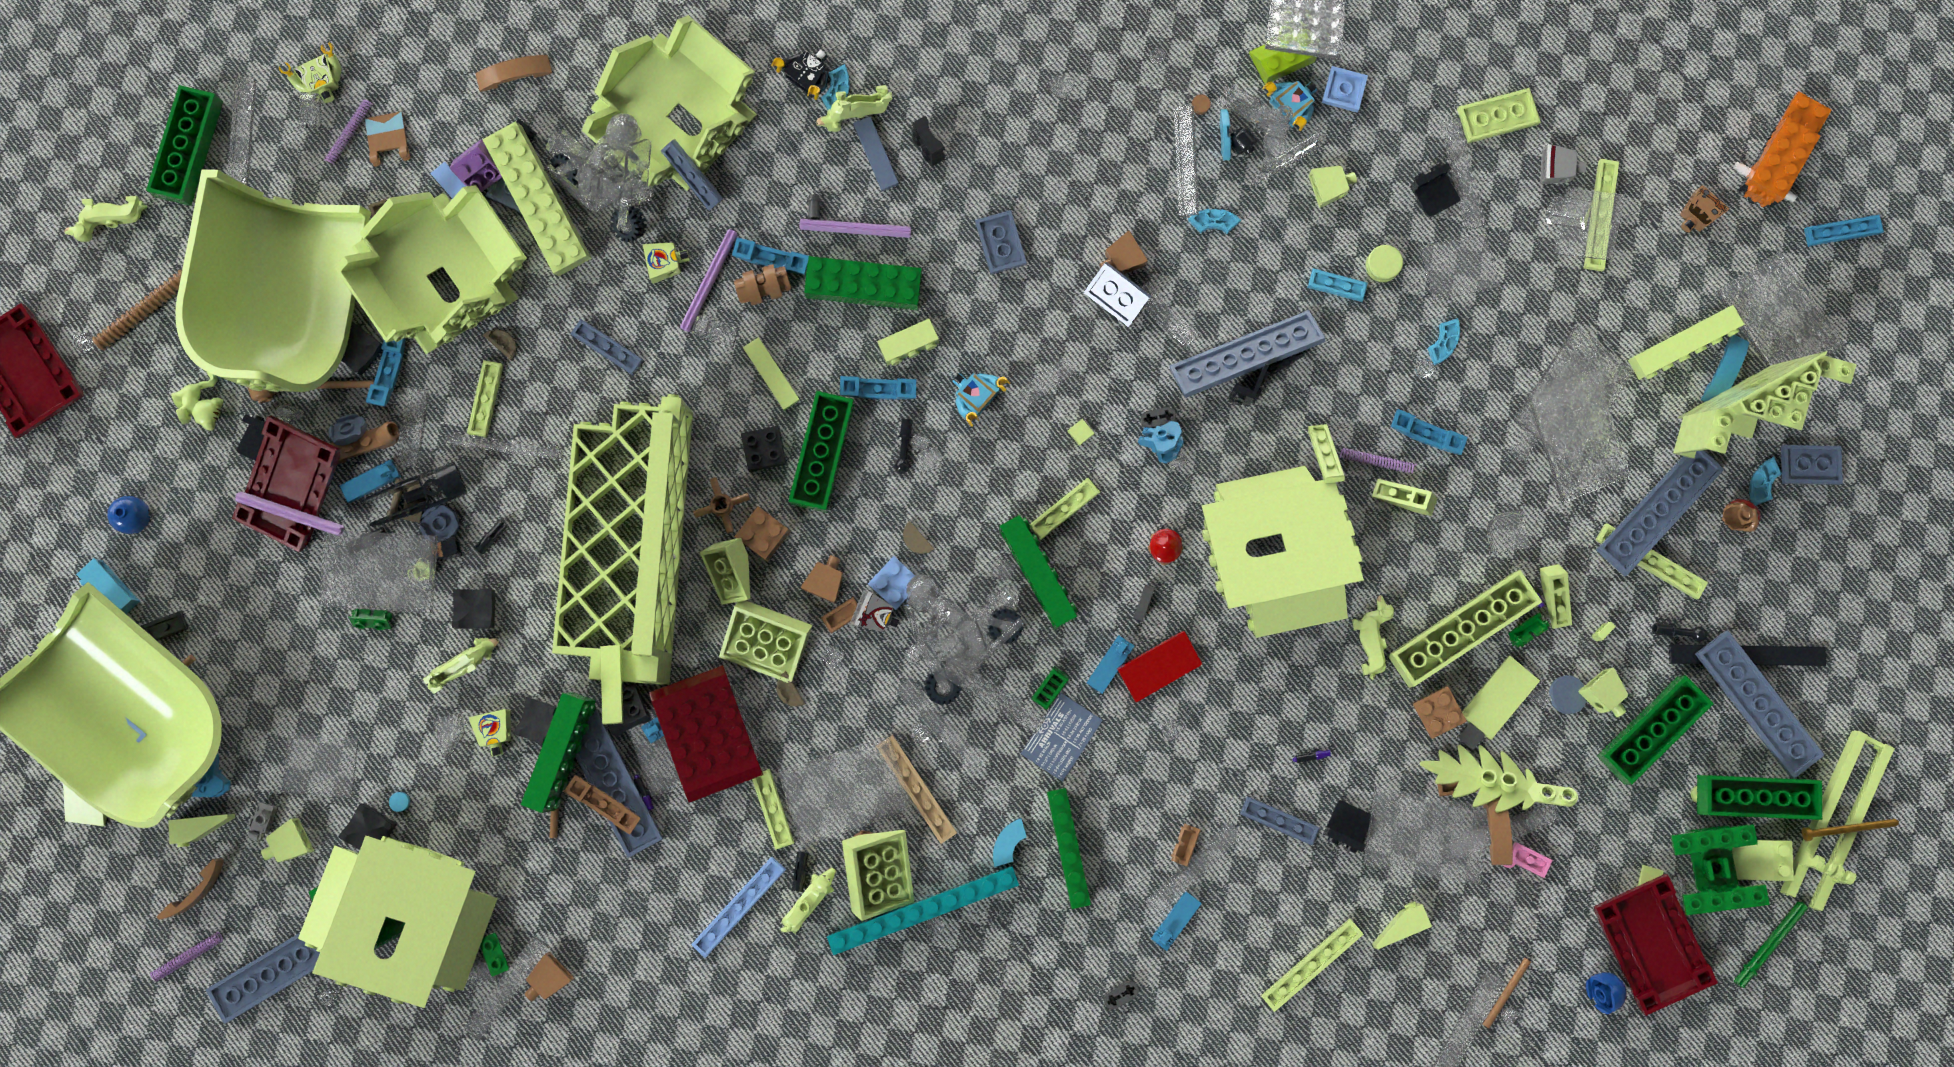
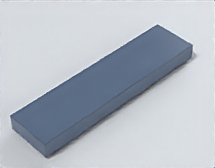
[853,117,899,192]
[661,139,723,211]
[570,319,644,376]
[1240,796,1320,846]

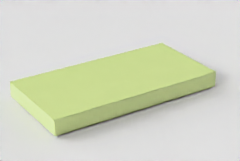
[1457,88,1541,143]
[1462,656,1540,740]

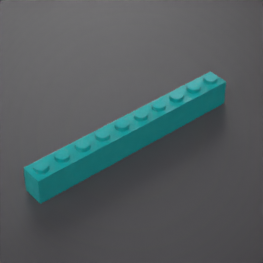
[827,866,1019,955]

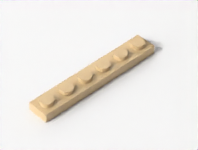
[877,735,957,844]

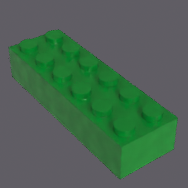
[146,85,224,206]
[804,256,922,310]
[788,391,855,513]
[999,515,1078,630]
[1597,675,1714,785]
[521,692,596,813]
[1697,775,1823,820]

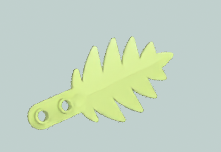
[1420,745,1578,813]

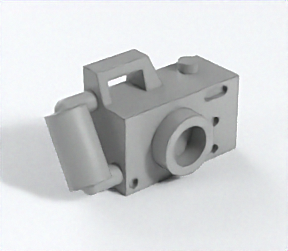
[248,802,278,842]

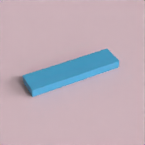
[1804,214,1884,247]

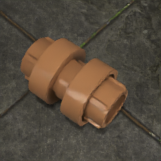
[734,264,791,306]

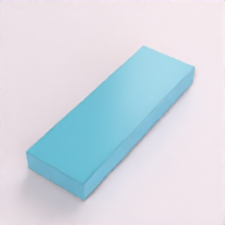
[1307,268,1368,302]

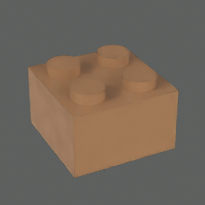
[734,506,791,562]
[1412,685,1467,739]

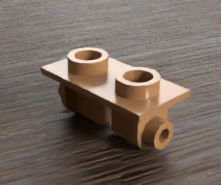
[1171,823,1201,867]

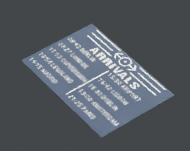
[1021,693,1103,782]

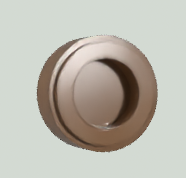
[1191,94,1211,115]

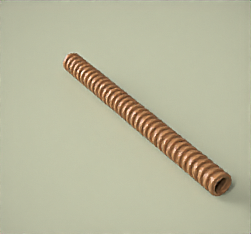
[92,267,183,351]

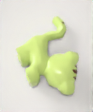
[171,372,223,431]

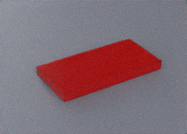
[1117,631,1203,703]

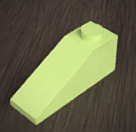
[1372,479,1438,516]
[1540,564,1572,629]
[168,814,235,847]
[1372,901,1432,949]

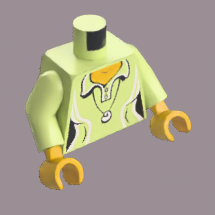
[279,42,342,103]

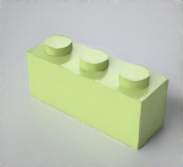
[877,319,939,366]

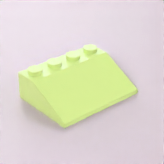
[719,600,813,683]
[842,830,914,921]

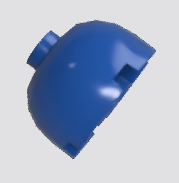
[107,496,150,534]
[1586,972,1627,1014]

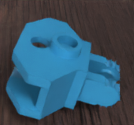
[1138,421,1184,463]
[192,754,231,797]

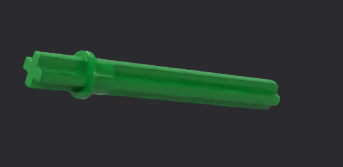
[1734,902,1808,988]

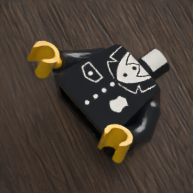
[771,50,828,100]

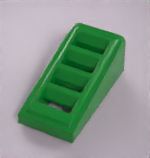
[1031,666,1070,710]

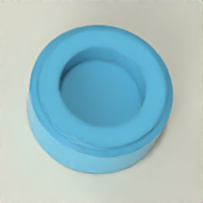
[389,792,410,812]

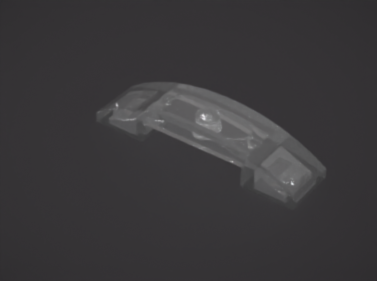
[1141,281,1200,348]

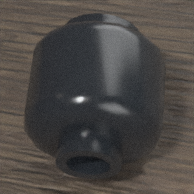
[1230,127,1257,156]

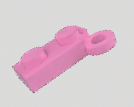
[1503,842,1553,878]

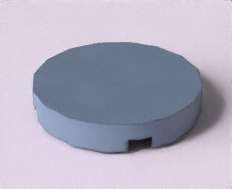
[328,414,367,445]
[420,505,459,543]
[1549,675,1586,714]

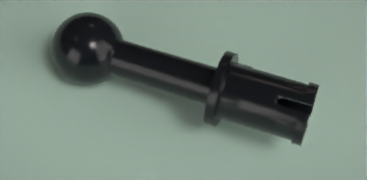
[894,418,913,474]
[1652,623,1708,642]

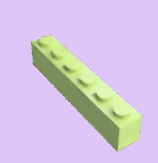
[1628,305,1745,380]

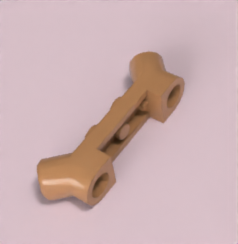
[330,421,400,465]

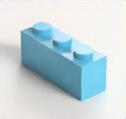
[76,558,140,614]

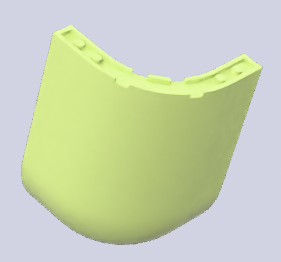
[176,170,371,392]
[0,582,222,828]

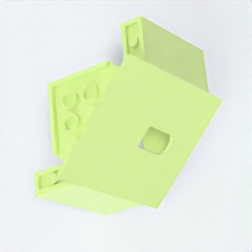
[581,15,757,191]
[334,185,527,354]
[1673,351,1857,458]
[1202,466,1364,638]
[298,836,498,1008]

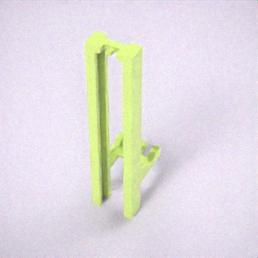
[1780,731,1895,911]

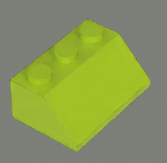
[1249,29,1319,85]

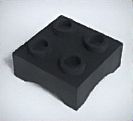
[911,116,945,166]
[341,321,382,376]
[741,425,787,473]
[452,589,496,629]
[598,683,651,737]
[513,697,557,745]
[338,803,397,850]

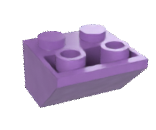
[450,139,502,192]

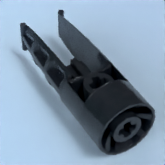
[359,461,468,528]

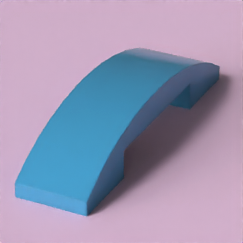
[732,237,808,275]
[1701,335,1749,402]
[366,338,406,407]
[840,376,916,400]
[1391,409,1468,455]

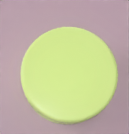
[1365,245,1403,282]

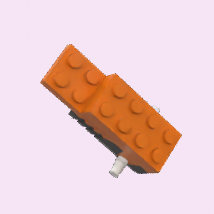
[1733,91,1831,208]

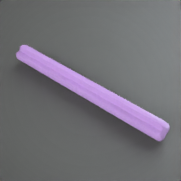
[799,219,911,238]
[680,229,737,332]
[235,492,344,536]

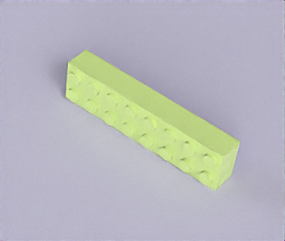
[482,121,592,276]
[1387,570,1542,688]

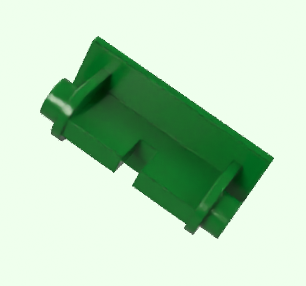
[348,608,392,630]
[1508,612,1550,648]
[480,932,510,977]

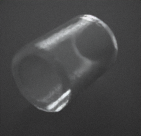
[910,433,931,452]

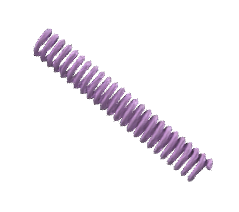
[324,99,373,164]
[1340,448,1417,474]
[150,932,223,981]

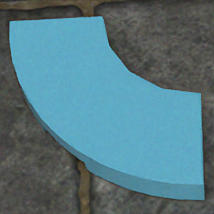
[821,64,850,110]
[1219,109,1231,160]
[1188,209,1241,234]
[1427,318,1460,366]
[1749,457,1782,506]
[993,818,1027,867]

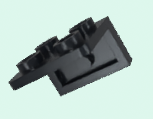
[1410,162,1460,217]
[1228,364,1270,407]
[236,414,265,461]
[1323,800,1374,854]

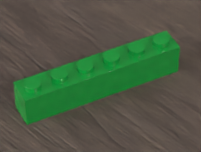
[1046,788,1091,909]

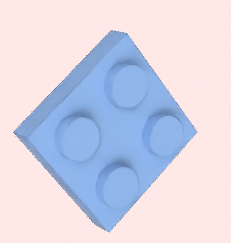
[1322,66,1368,113]
[868,556,922,610]

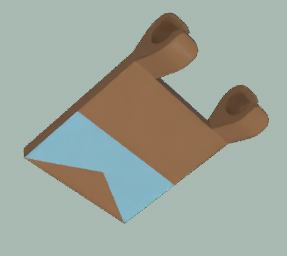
[365,111,410,167]

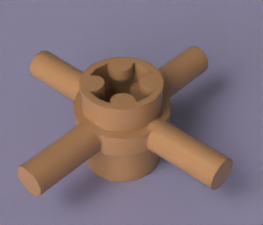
[693,477,750,534]

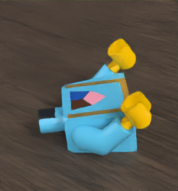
[1262,81,1317,131]
[952,373,1010,427]

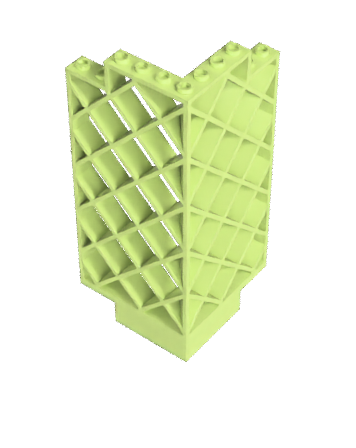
[552,394,693,685]

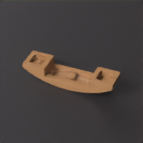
[475,55,552,92]
[564,775,641,835]
[1483,795,1513,865]
[157,858,224,920]

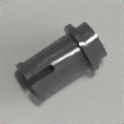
[807,194,822,219]

